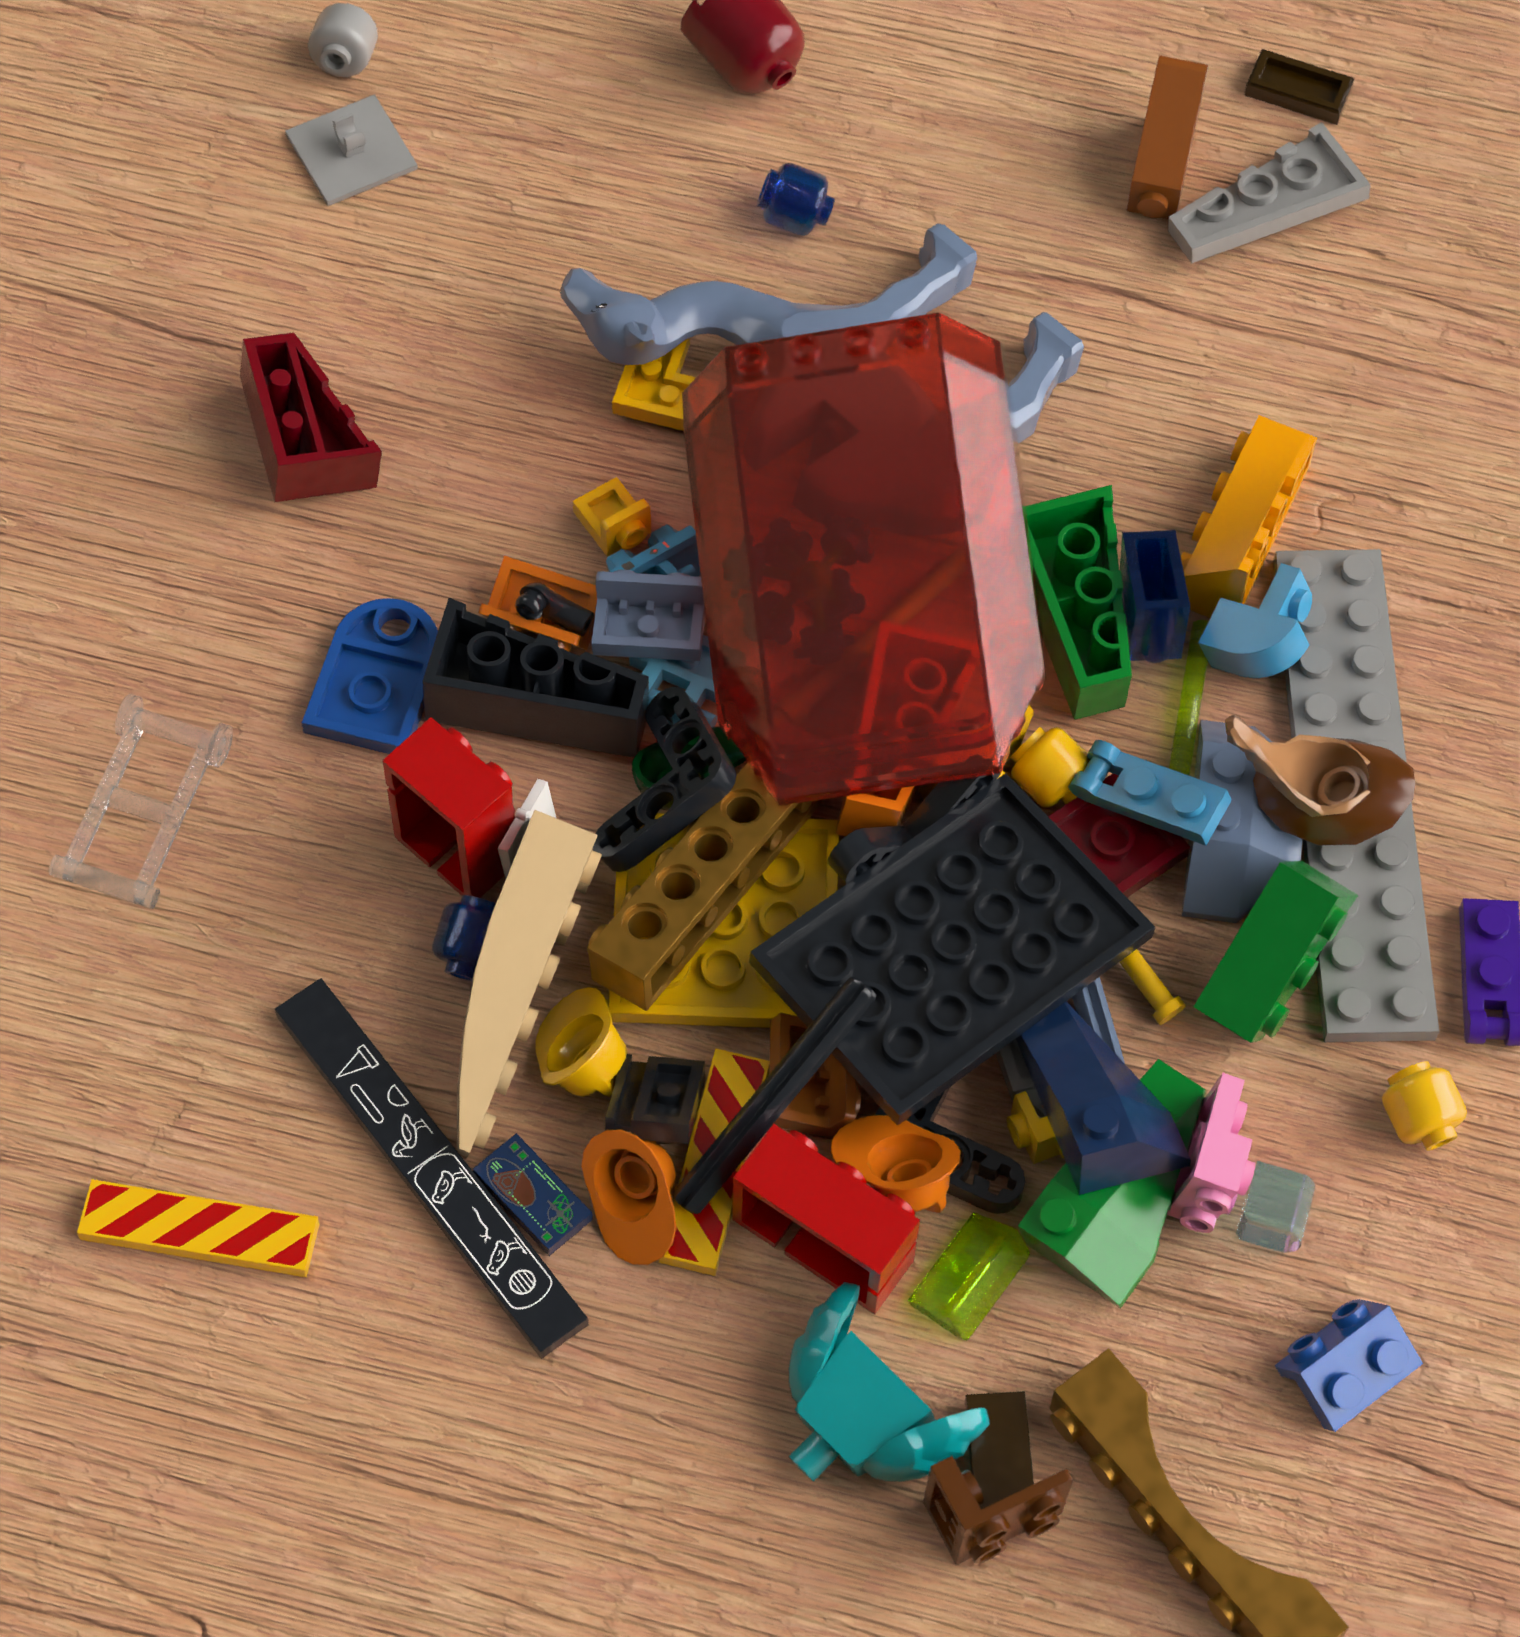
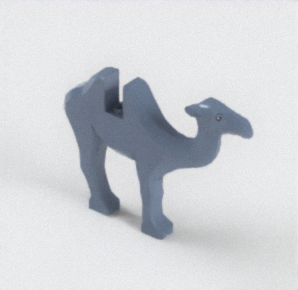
[560,223,1084,536]

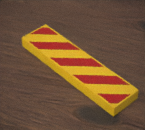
[659,1048,770,1276]
[77,1179,319,1278]

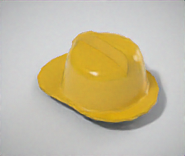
[535,987,627,1097]

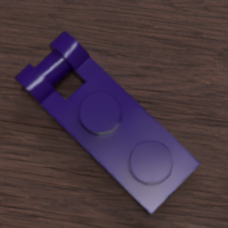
[1459,898,1520,1047]

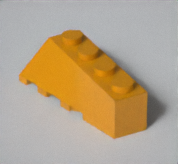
[1172,415,1317,618]

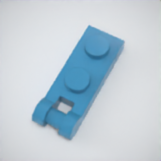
[1069,740,1232,846]

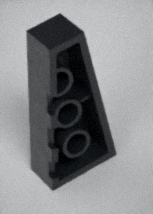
[423,598,649,758]

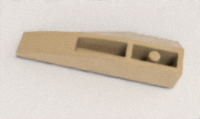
[457,809,602,1157]

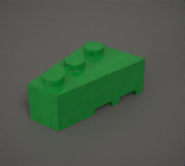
[1193,861,1358,1043]

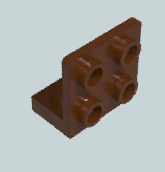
[923,1456,1073,1565]

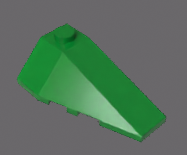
[1018,1059,1206,1309]

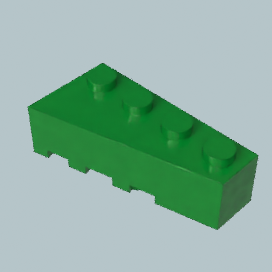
[1006,485,1132,720]

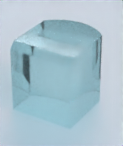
[1236,1161,1316,1253]

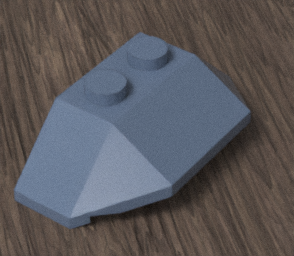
[1182,720,1302,923]

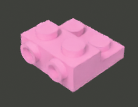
[1167,1073,1255,1233]

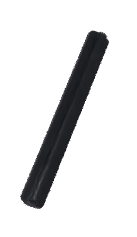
[673,976,876,1214]

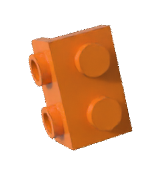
[478,555,597,652]

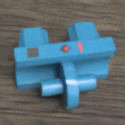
[606,524,708,577]

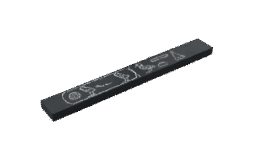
[275,978,589,1359]

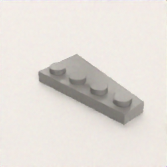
[1168,122,1371,263]

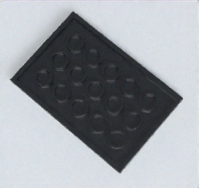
[749,773,1156,1126]

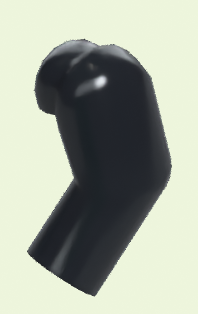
[515,582,594,636]

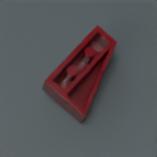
[240,332,382,502]

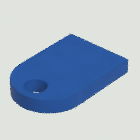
[302,598,438,754]

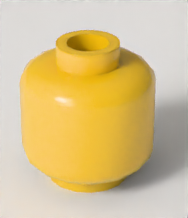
[1010,727,1090,808]
[1382,1061,1467,1151]

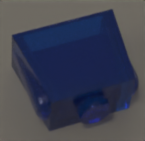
[1119,530,1191,663]

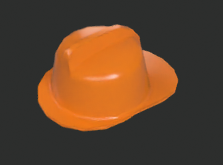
[831,1115,960,1213]
[581,1130,676,1265]

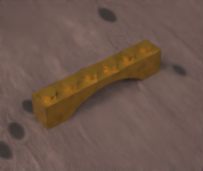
[1049,1348,1349,1637]

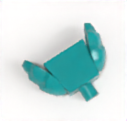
[788,1282,990,1482]

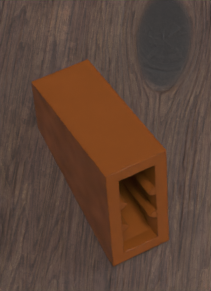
[1126,55,1208,220]

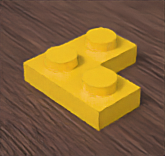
[612,337,726,438]

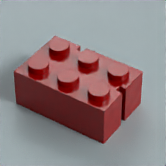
[382,717,515,905]
[732,1124,920,1314]

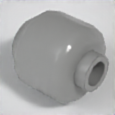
[308,3,378,77]

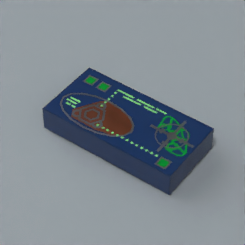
[473,1133,593,1256]

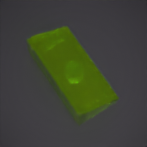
[908,1212,1030,1341]

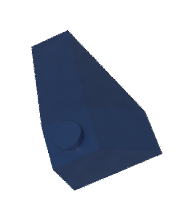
[1016,1001,1191,1195]

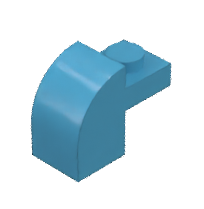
[1198,563,1312,678]

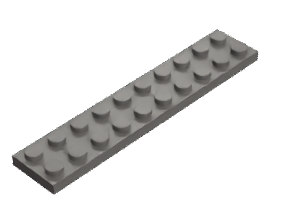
[1273,549,1439,1043]

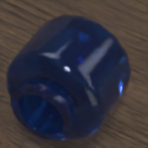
[757,163,835,236]
[432,895,496,981]

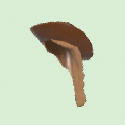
[1225,715,1415,845]

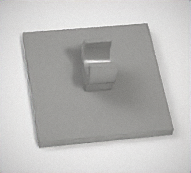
[285,94,418,206]

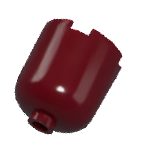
[680,0,805,94]

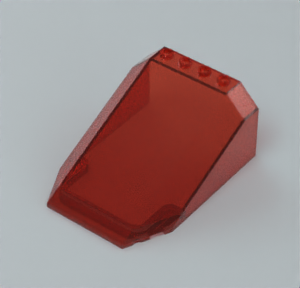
[682,312,1046,806]

